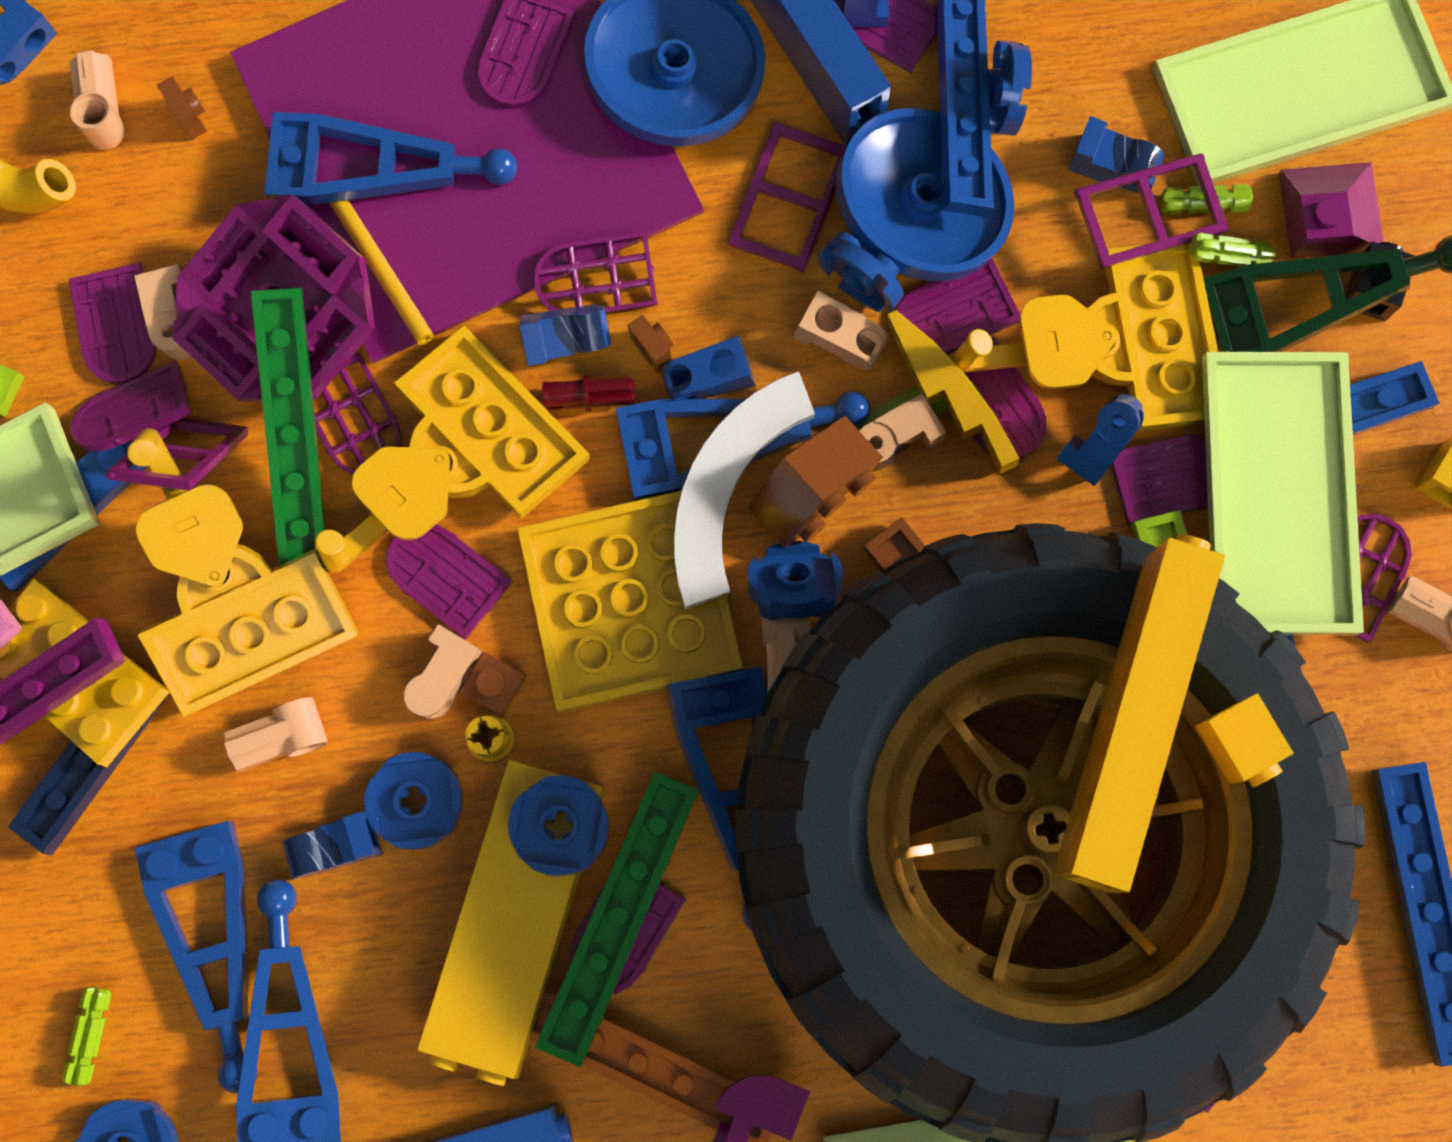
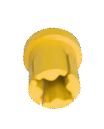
[465,715,515,763]

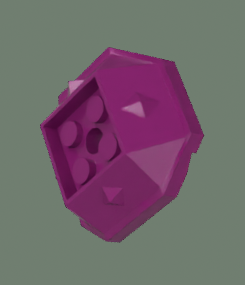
[172,195,375,402]

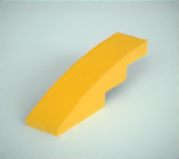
[887,310,1020,474]

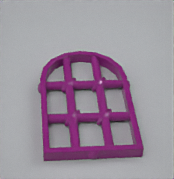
[534,232,658,313]
[315,352,402,475]
[1354,514,1412,643]

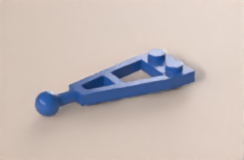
[264,112,518,205]
[616,391,871,501]
[666,667,767,931]
[135,821,258,1094]
[236,879,341,1142]

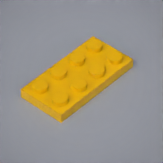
[0,578,170,767]

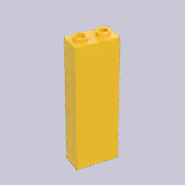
[1052,535,1225,893]
[417,760,605,1086]

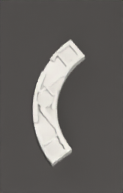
[674,371,815,609]

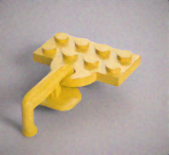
[951,242,1218,431]
[315,325,590,573]
[127,428,358,717]

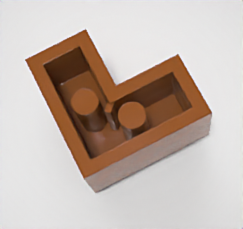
[748,416,883,548]

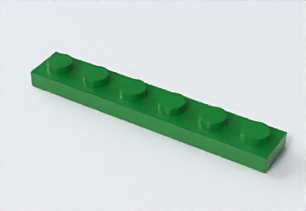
[251,288,329,572]
[535,771,699,1068]

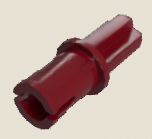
[542,375,636,412]

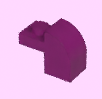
[713,1074,810,1142]

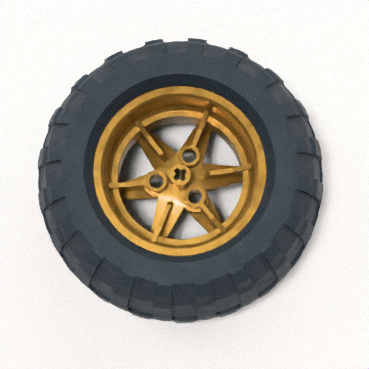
[735,523,1365,1142]

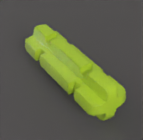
[1160,184,1253,215]
[1188,233,1276,267]
[61,986,111,1086]

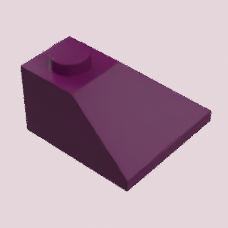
[1279,162,1384,259]

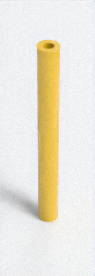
[329,200,434,345]

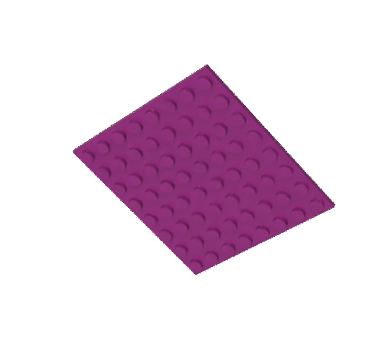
[231,0,704,364]

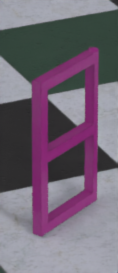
[729,122,847,272]
[1074,153,1229,269]
[105,418,248,491]

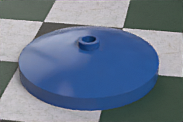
[584,0,765,146]
[835,108,1014,281]

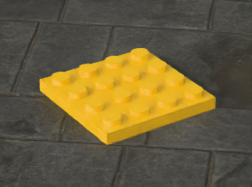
[517,491,743,713]

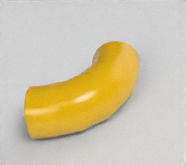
[0,159,76,214]

